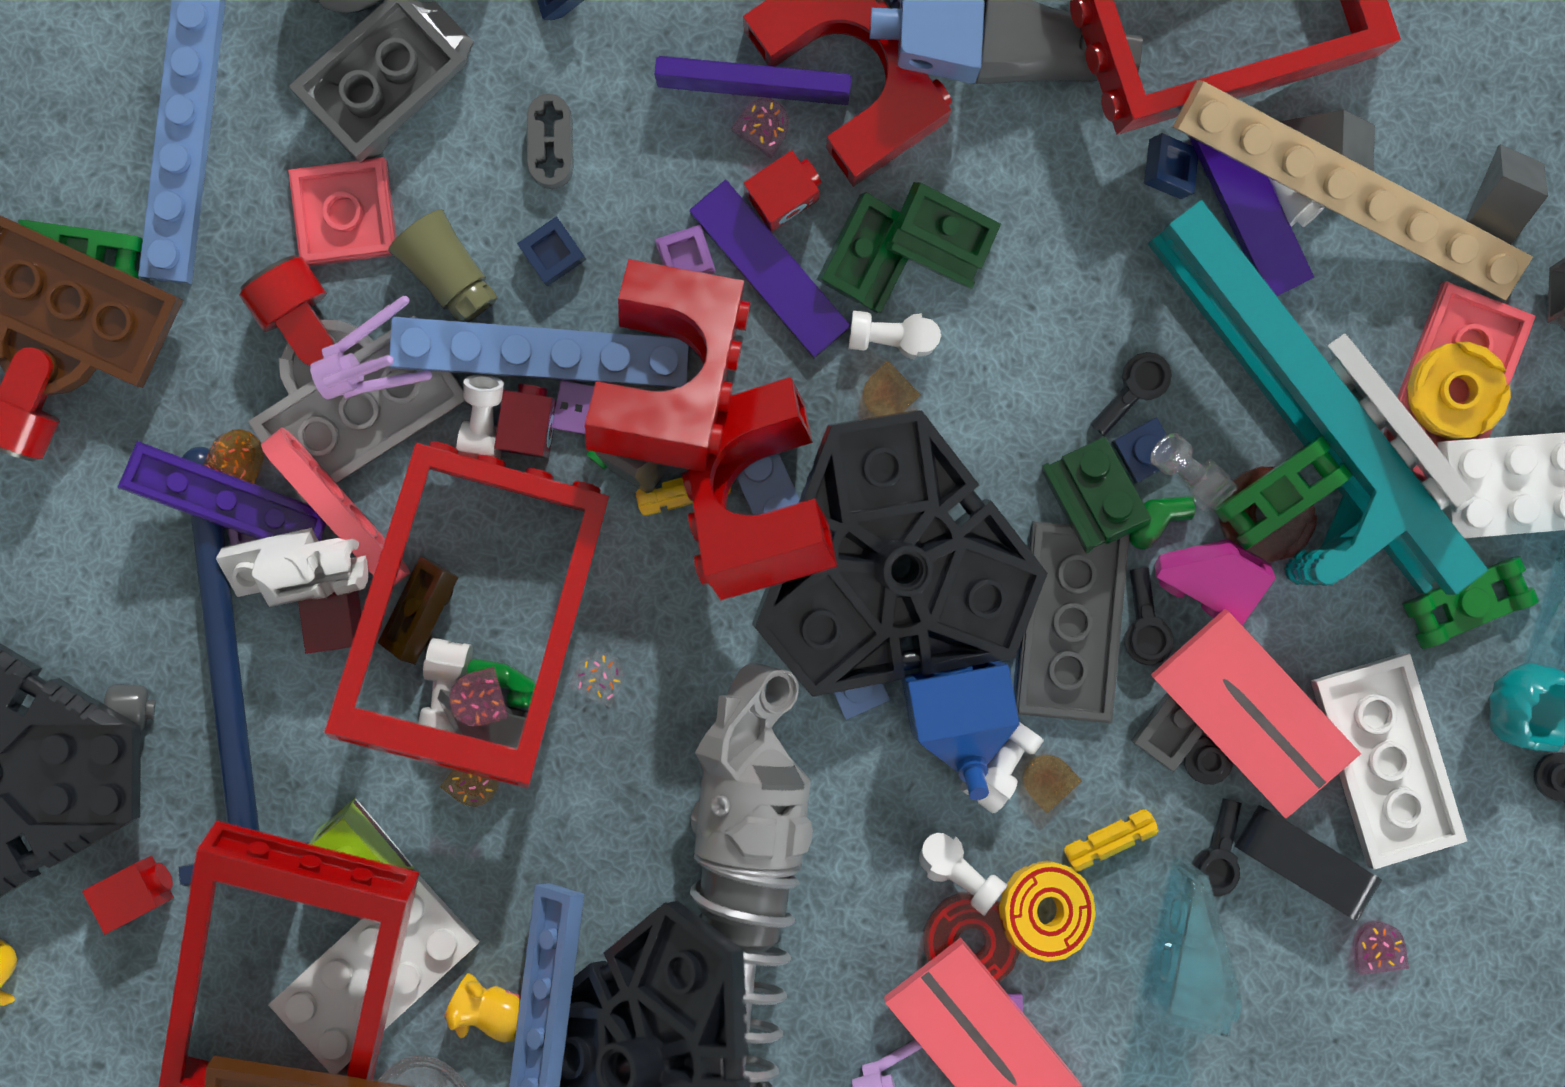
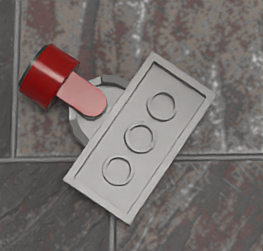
[239,255,465,503]

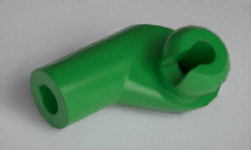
[1129,496,1195,550]
[466,658,535,709]

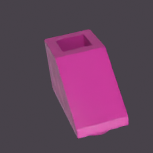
[1155,539,1276,626]

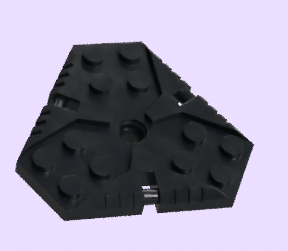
[752,410,1048,697]
[0,643,141,898]
[560,901,750,1087]

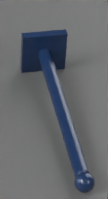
[178,447,309,887]

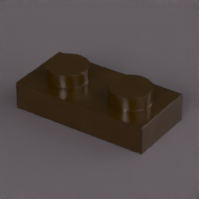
[377,556,459,665]

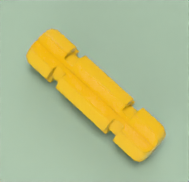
[636,478,731,516]
[1064,809,1159,871]

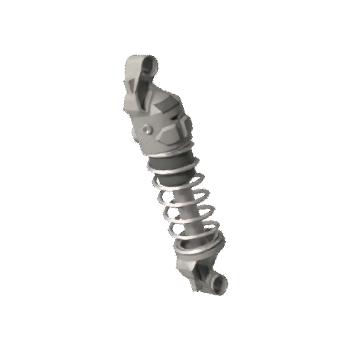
[690,663,813,1087]

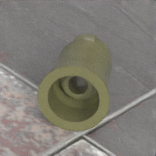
[388,209,498,322]

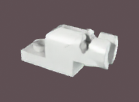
[216,528,368,607]

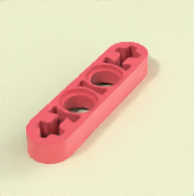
[261,428,410,586]

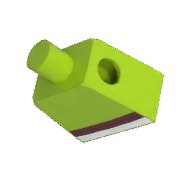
[309,798,414,870]

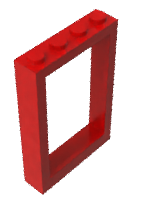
[1070,0,1401,135]
[324,441,609,789]
[158,821,420,1087]

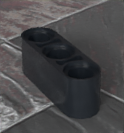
[1234,805,1382,922]

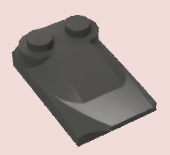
[289,0,474,163]

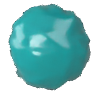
[1489,663,1565,751]

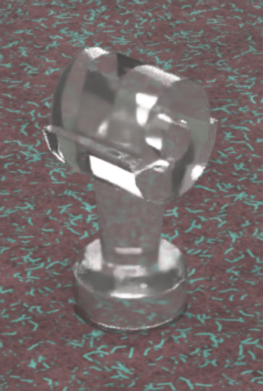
[1150,433,1238,514]

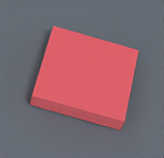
[288,157,397,266]

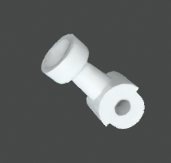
[848,310,941,360]
[456,375,504,459]
[418,638,473,733]
[960,722,1044,813]
[919,833,1008,916]

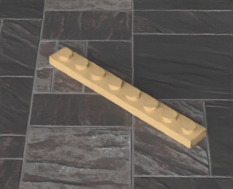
[1172,80,1533,300]

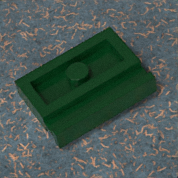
[885,182,1001,289]
[816,192,908,313]
[1042,436,1151,554]

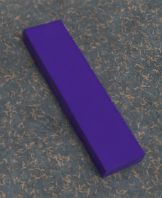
[654,56,852,106]
[1188,136,1314,296]
[689,179,851,359]
[118,441,327,541]

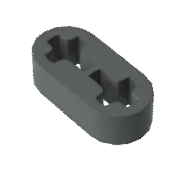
[527,94,574,190]

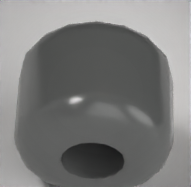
[104,684,156,732]

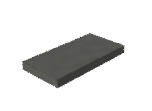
[1015,521,1130,723]

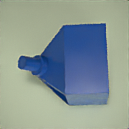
[902,661,1020,800]

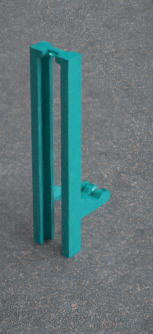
[1148,199,1488,595]

